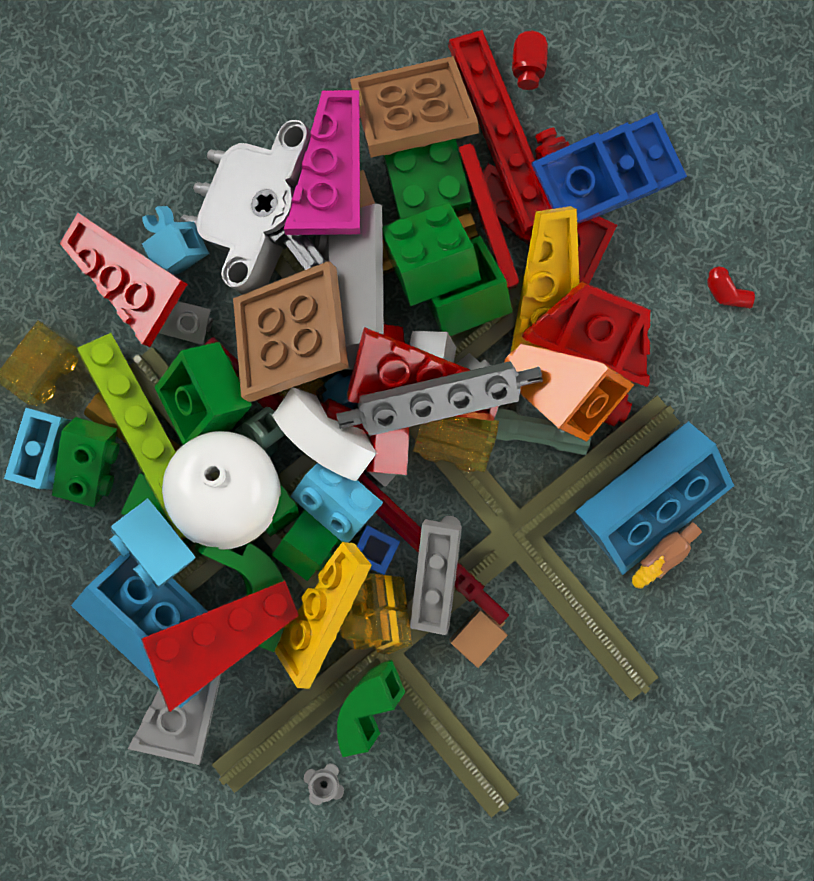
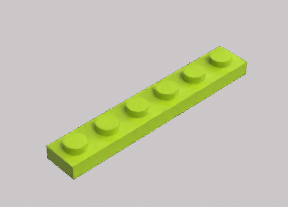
[77,333,187,540]

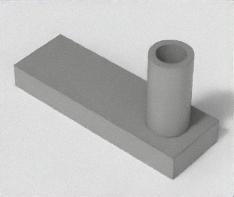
[410,516,462,635]

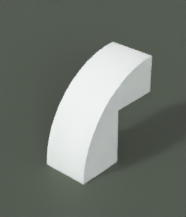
[272,387,377,481]

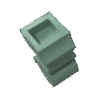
[232,407,285,457]

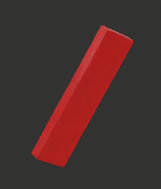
[459,143,519,290]

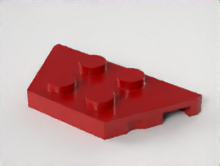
[522,281,650,387]

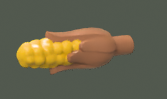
[632,522,702,589]

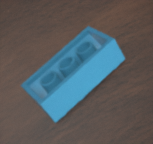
[575,421,734,575]
[71,553,208,708]

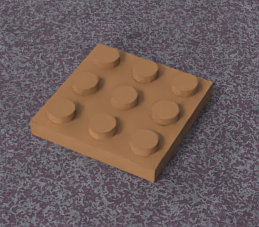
[350,56,479,158]
[233,261,349,402]

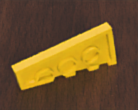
[510,206,579,353]
[274,542,372,689]

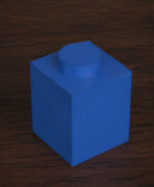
[357,525,401,575]

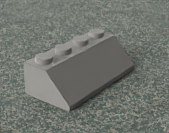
[315,204,384,370]

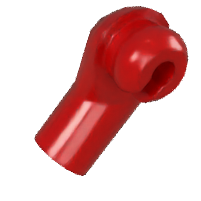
[707,266,755,309]

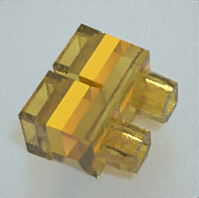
[341,574,412,654]

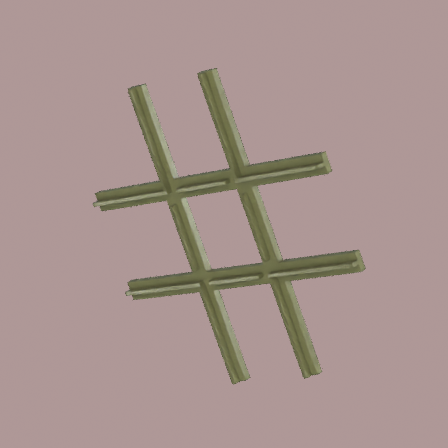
[103,247,680,818]

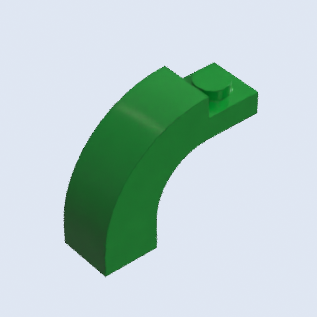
[194,543,285,653]

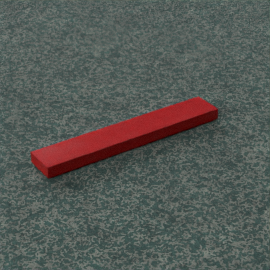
[448,30,552,235]

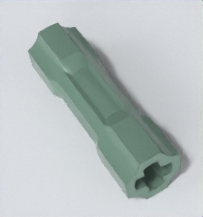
[479,408,591,455]

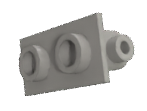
[159,301,213,345]

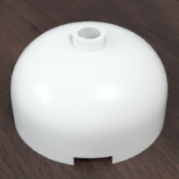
[162,431,281,549]

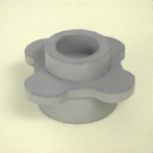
[304,763,344,805]

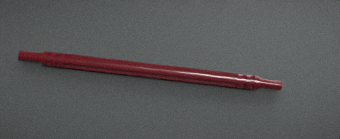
[205,337,509,625]

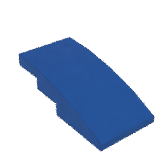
[531,112,687,224]

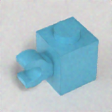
[142,206,209,274]

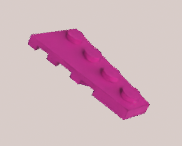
[284,90,360,235]

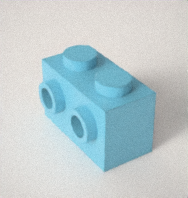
[4,408,72,489]
[290,463,383,543]
[109,498,196,589]

